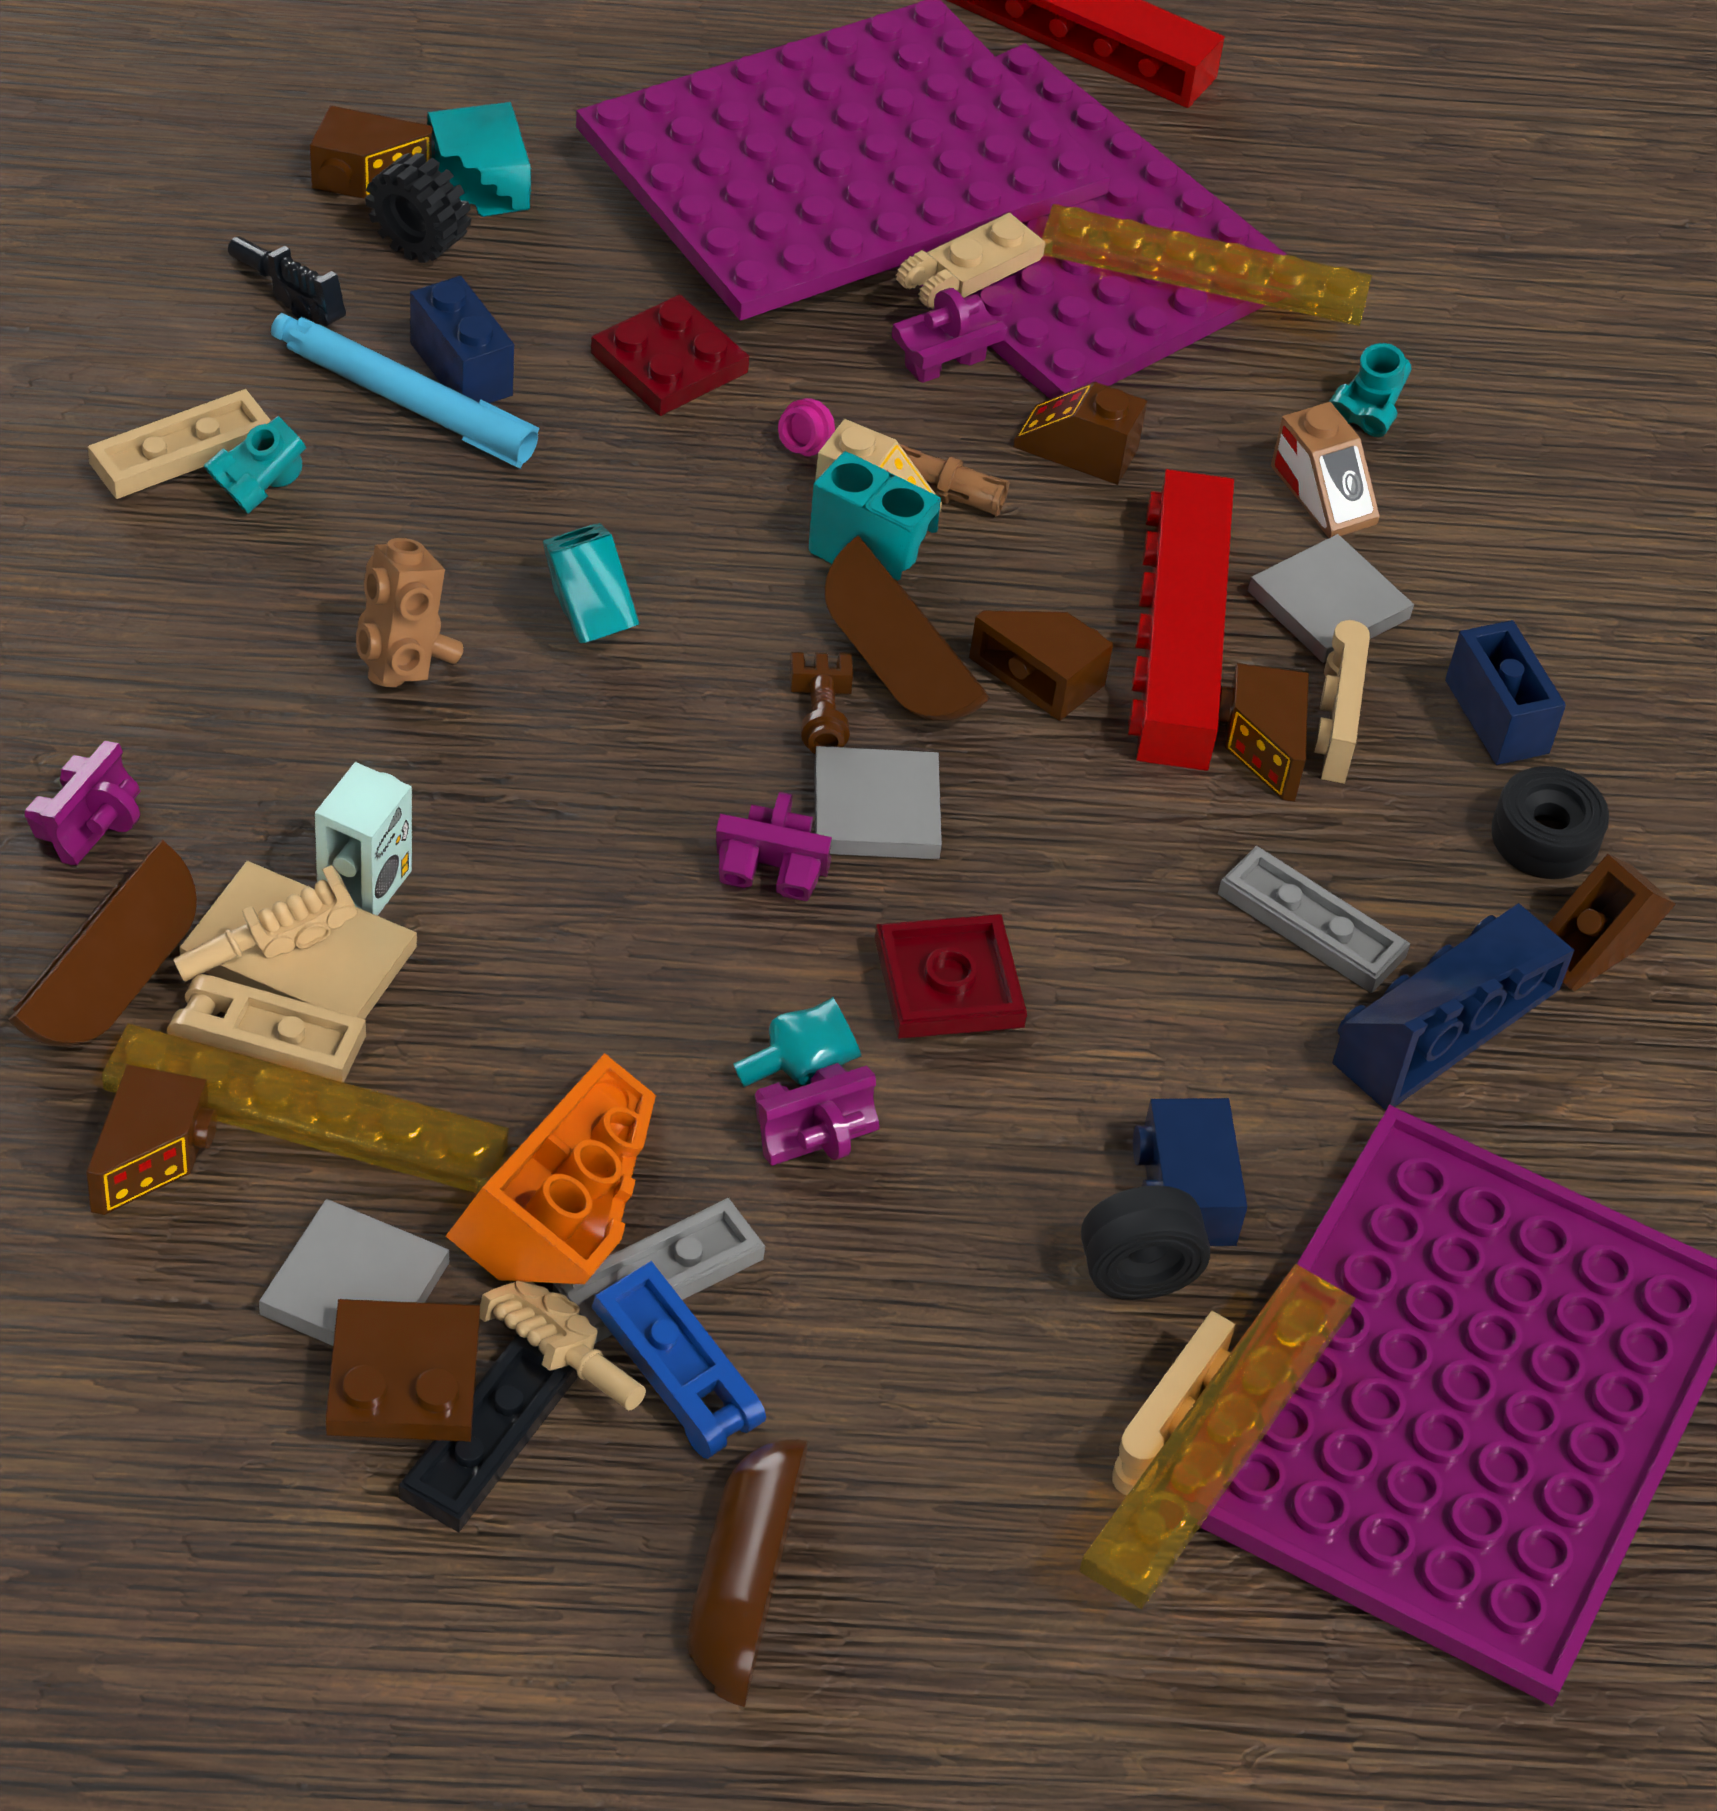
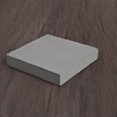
[1248,534,1414,663]
[814,746,942,859]
[259,1199,449,1346]

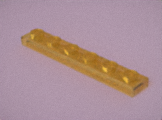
[1042,204,1372,326]
[102,1023,509,1193]
[1079,1264,1356,1610]

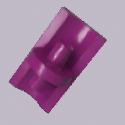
[892,288,1007,383]
[25,741,141,866]
[716,792,832,901]
[755,1063,880,1166]

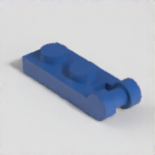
[592,1261,766,1459]

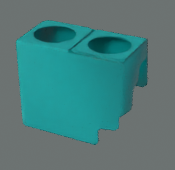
[427,102,531,217]
[808,451,941,581]
[543,523,640,643]

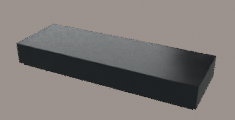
[399,1334,577,1532]

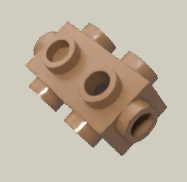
[356,538,463,687]

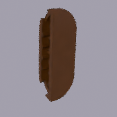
[825,535,991,721]
[8,839,197,1046]
[687,1439,808,1707]

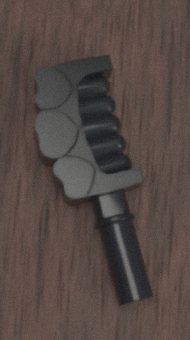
[228,236,346,326]

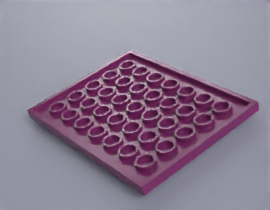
[576,0,1110,321]
[897,43,1307,399]
[1160,1104,1717,1707]

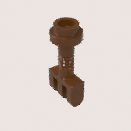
[790,652,853,754]

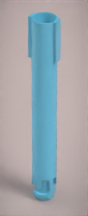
[271,313,540,469]

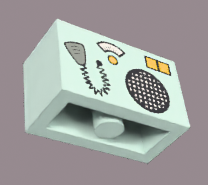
[315,762,412,916]

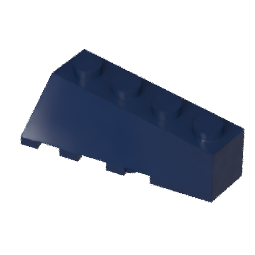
[1332,903,1574,1111]

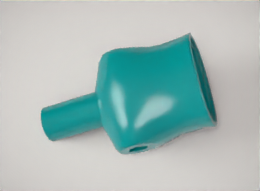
[733,997,862,1087]

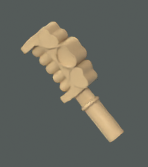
[173,865,358,982]
[480,1280,646,1411]

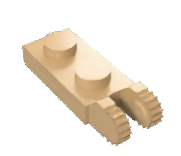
[896,212,1045,309]

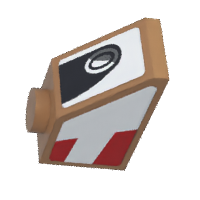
[1271,402,1380,538]

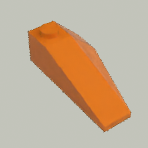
[445,1053,656,1284]

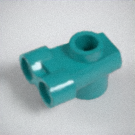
[1329,343,1412,437]
[203,416,307,514]

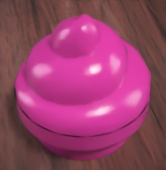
[778,398,835,456]

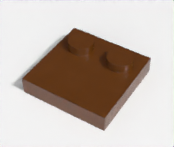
[326,1299,480,1442]

